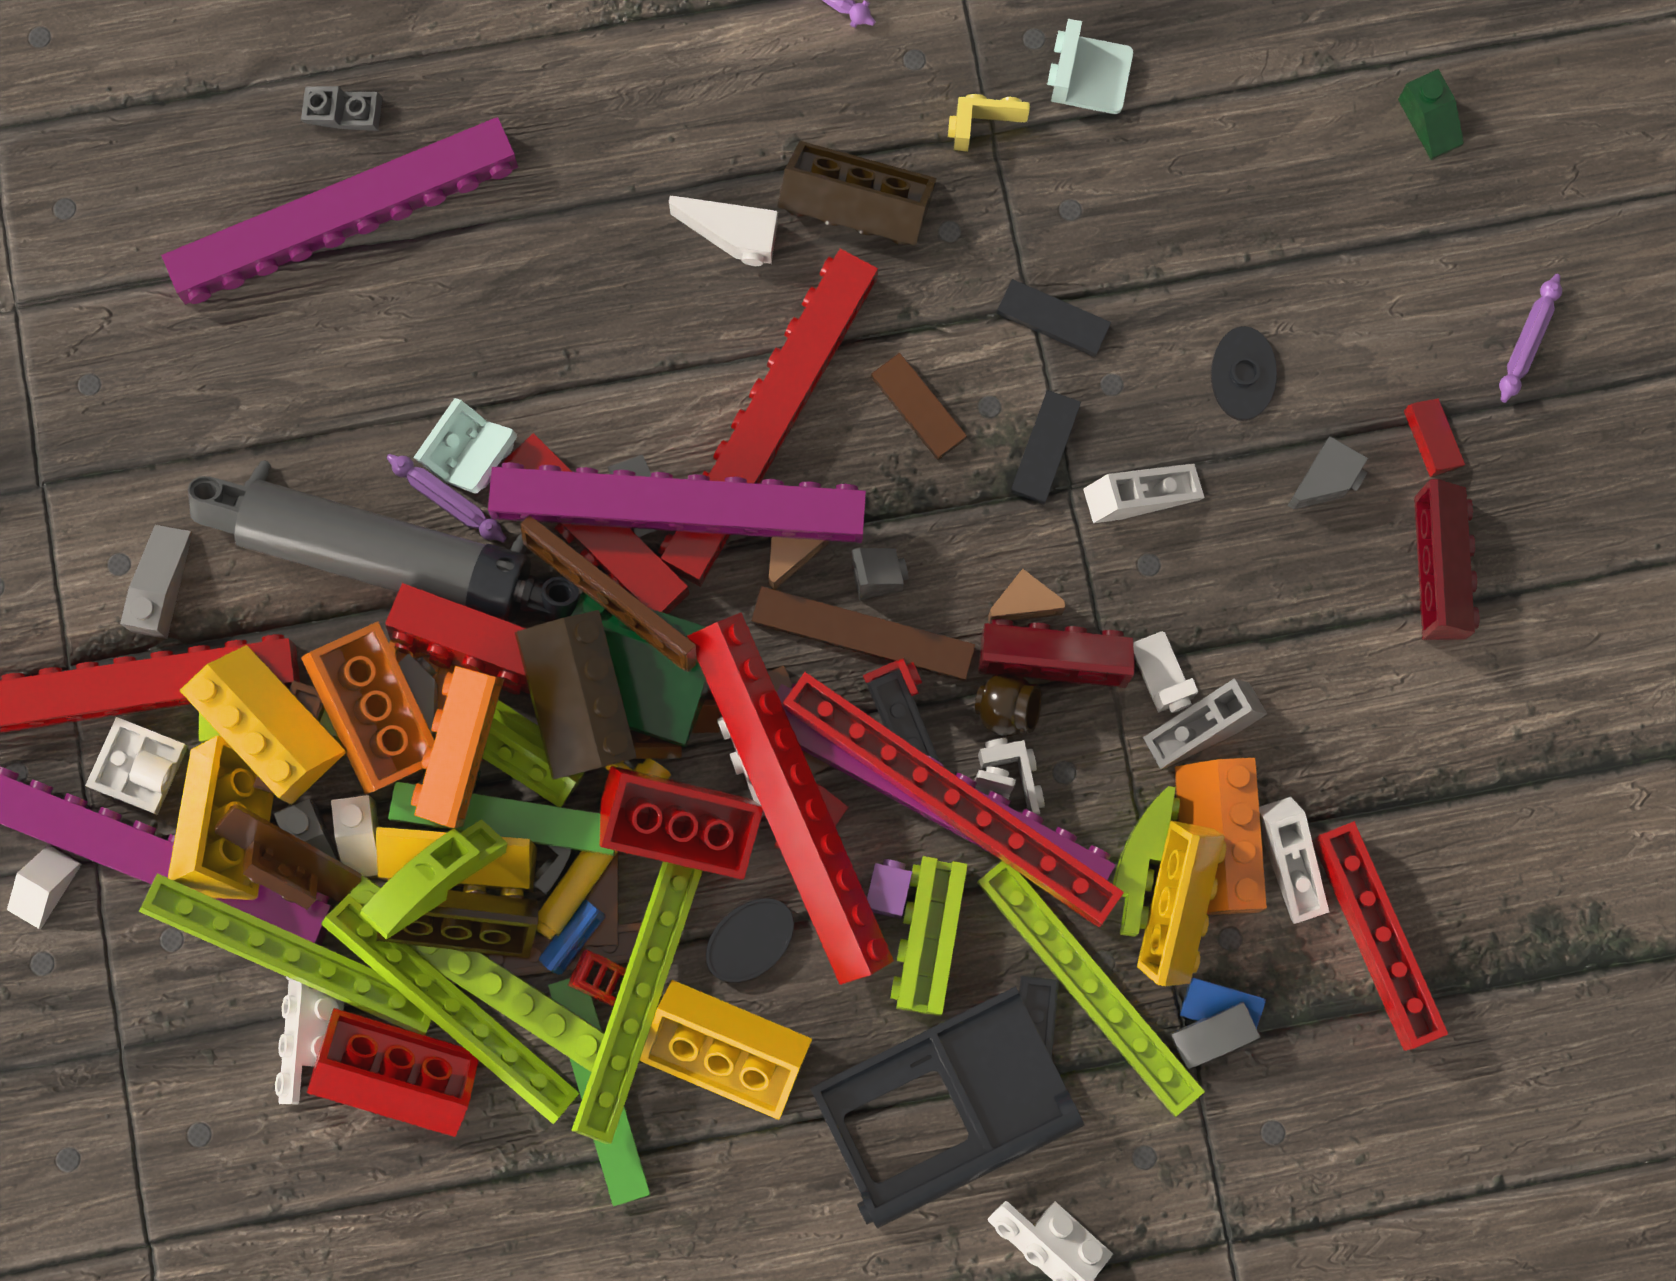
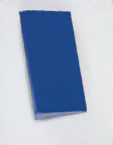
[539,899,606,975]
[1180,978,1266,1029]

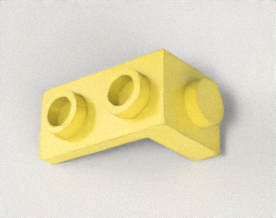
[948,94,1030,152]

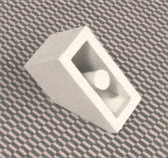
[331,795,379,877]

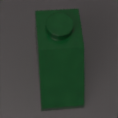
[1398,69,1464,160]

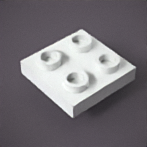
[85,717,188,815]

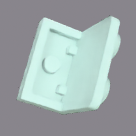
[1047,19,1133,114]
[413,398,517,493]

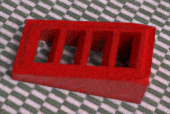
[568,949,626,1007]

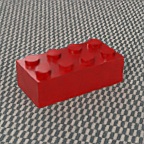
[385,583,530,695]

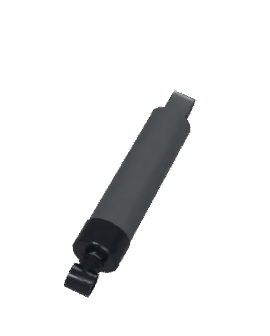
[188,460,579,623]

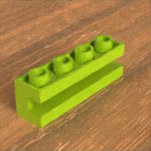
[482,700,586,807]
[890,856,968,1017]

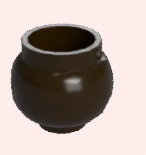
[975,673,1042,736]

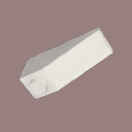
[669,196,778,266]
[1083,464,1204,523]
[1259,797,1329,924]

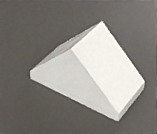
[7,845,82,929]

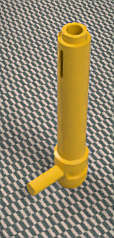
[537,759,671,940]

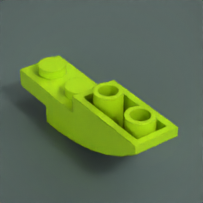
[1113,786,1180,937]
[360,819,508,939]

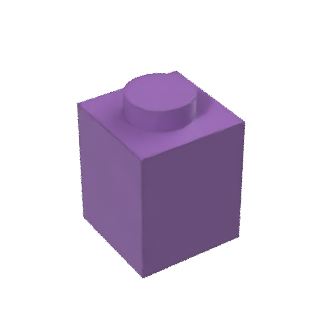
[867,859,912,919]

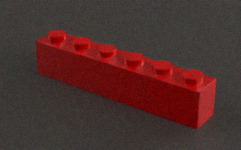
[501,433,689,614]
[1312,821,1448,1051]

